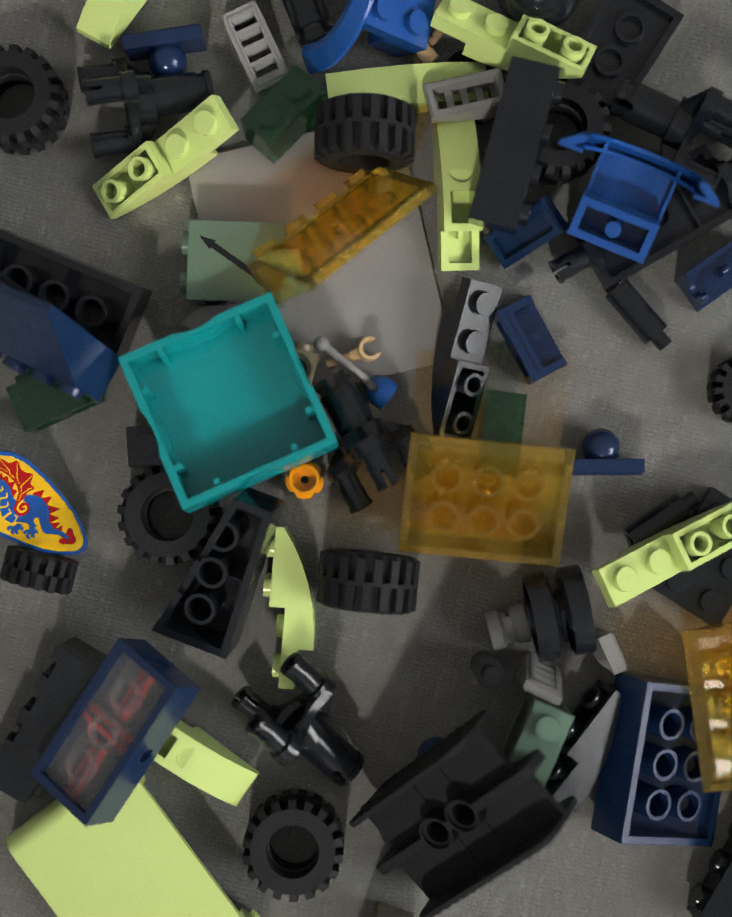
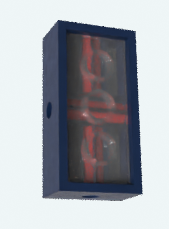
[30,638,201,827]

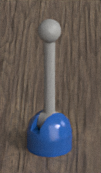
[313,336,399,410]

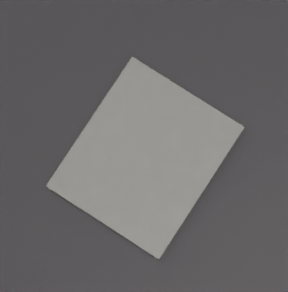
[189,131,443,389]

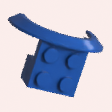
[301,0,436,75]
[558,131,720,264]

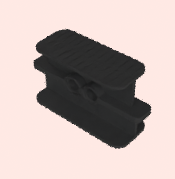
[349,709,578,917]

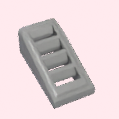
[221,0,291,96]
[422,67,505,123]
[513,651,563,706]

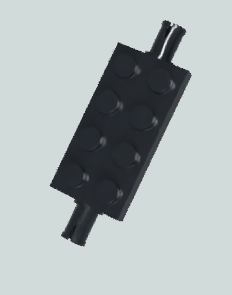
[548,143,732,290]

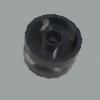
[522,565,597,662]

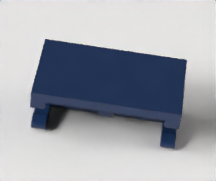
[675,240,732,312]
[494,295,567,385]

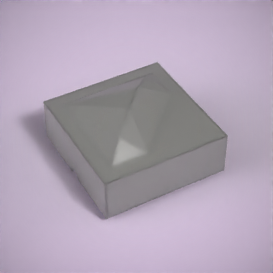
[593,629,628,675]

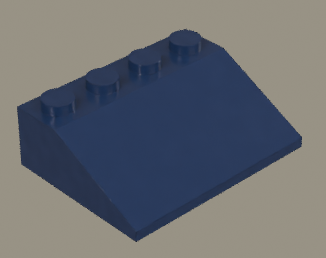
[0,283,120,402]
[590,672,732,847]

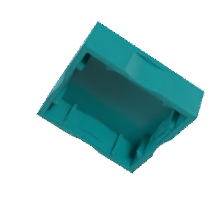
[118,292,339,514]

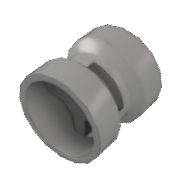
[483,603,532,651]

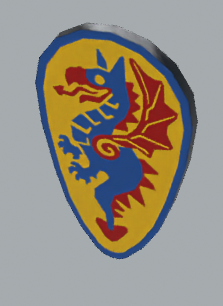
[0,450,87,555]

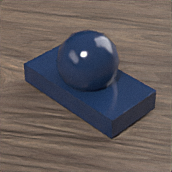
[122,23,207,77]
[483,194,569,269]
[559,428,645,476]

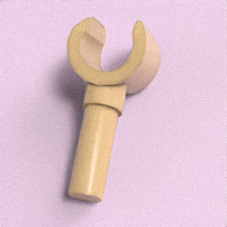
[412,29,443,64]
[325,336,381,369]

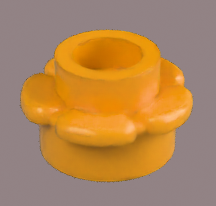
[285,461,324,499]

